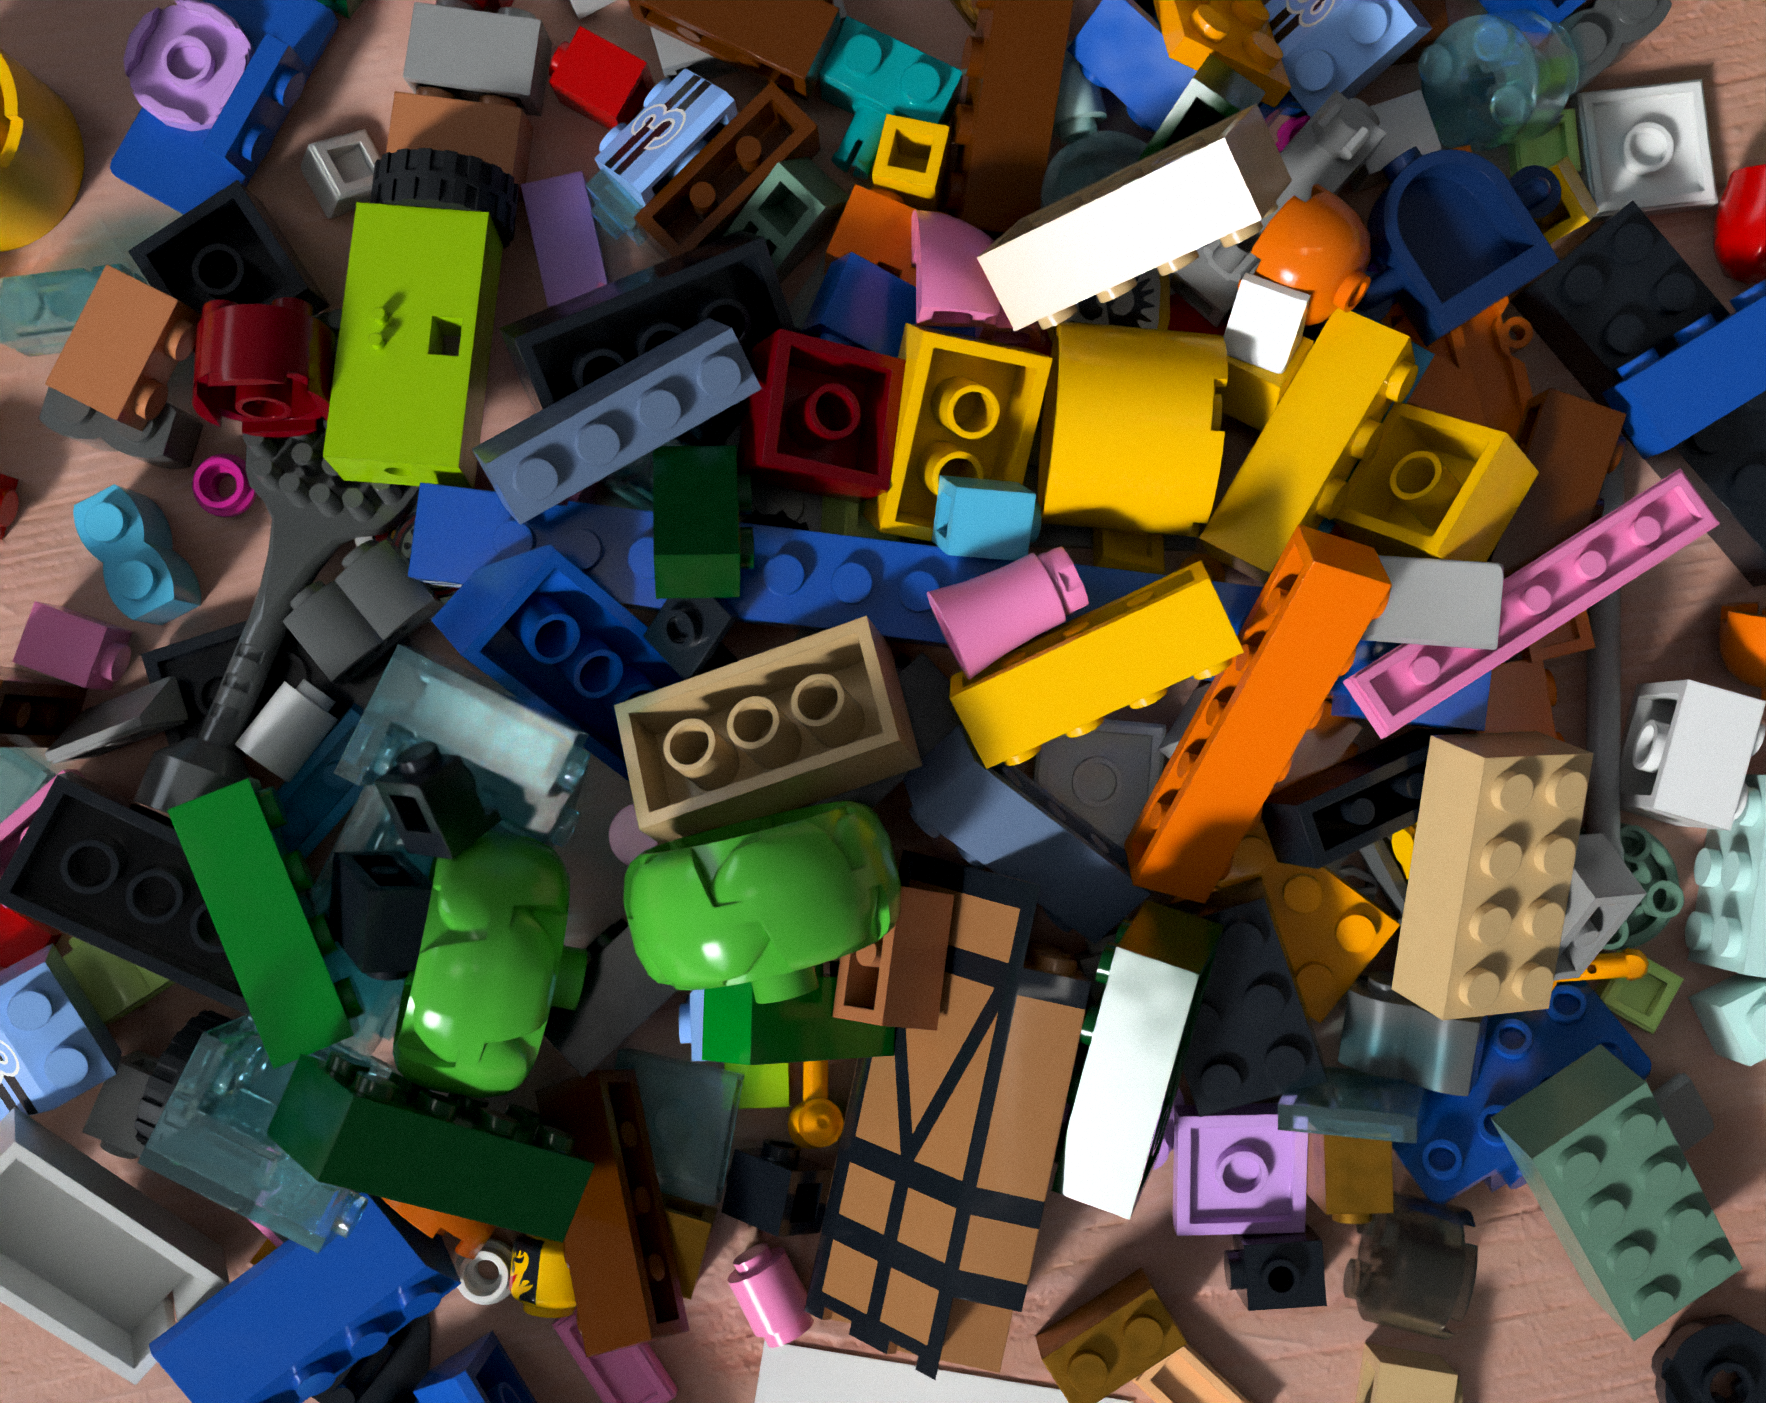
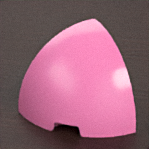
[911,210,1041,347]

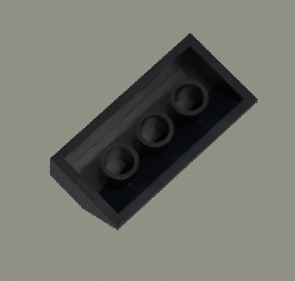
[499,230,797,413]

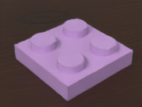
[1173,1102,1309,1236]

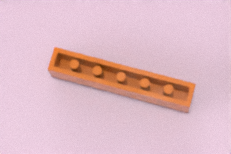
[1124,524,1392,904]

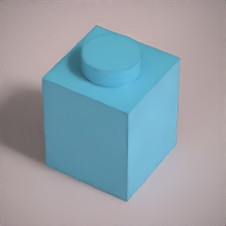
[931,475,1041,561]

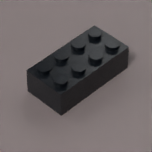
[0,772,315,1015]

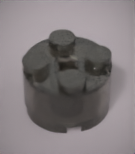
[1343,1190,1478,1340]

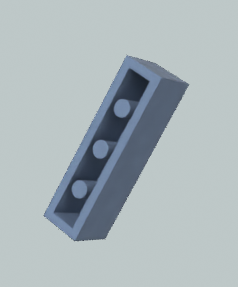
[472,318,762,525]
[903,724,1151,944]

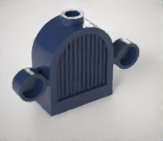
[1351,146,1561,347]

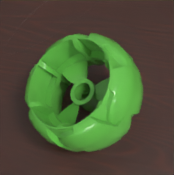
[623,801,902,1004]
[392,829,587,1098]

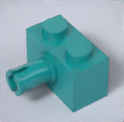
[819,16,963,179]

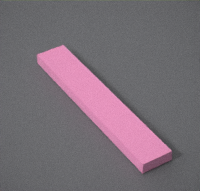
[1343,468,1720,739]

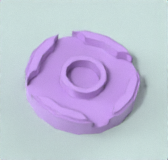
[123,0,255,132]

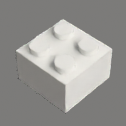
[1620,679,1766,830]

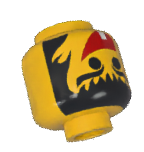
[509,1232,576,1318]

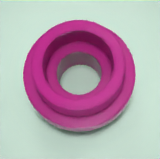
[192,453,257,518]

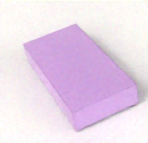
[521,171,609,308]

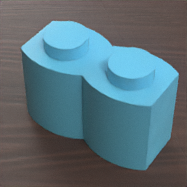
[73,484,201,625]

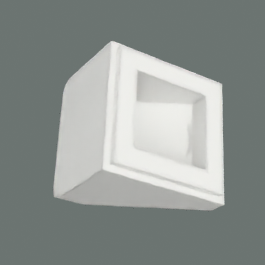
[301,129,382,219]
[1223,273,1311,374]

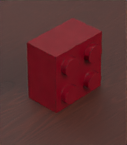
[737,329,906,504]

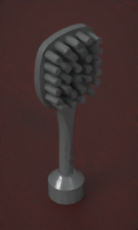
[133,309,448,813]

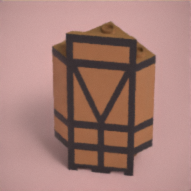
[804,850,1091,1380]

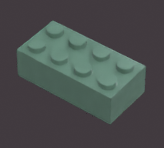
[1490,1044,1742,1341]

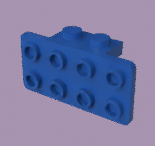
[110,0,338,215]
[1363,980,1651,1205]

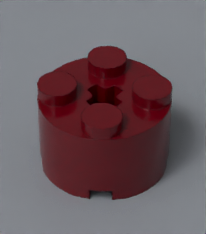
[192,297,336,437]

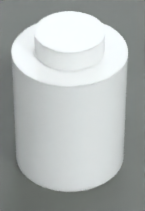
[235,679,338,783]

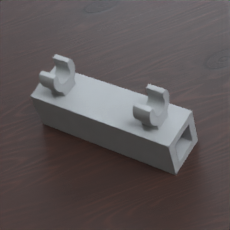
[1170,90,1387,328]

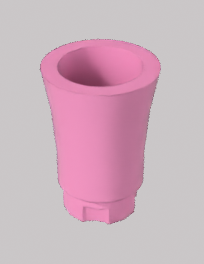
[927,546,1089,680]

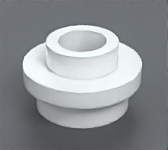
[455,1238,513,1305]

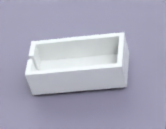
[0,1107,230,1385]

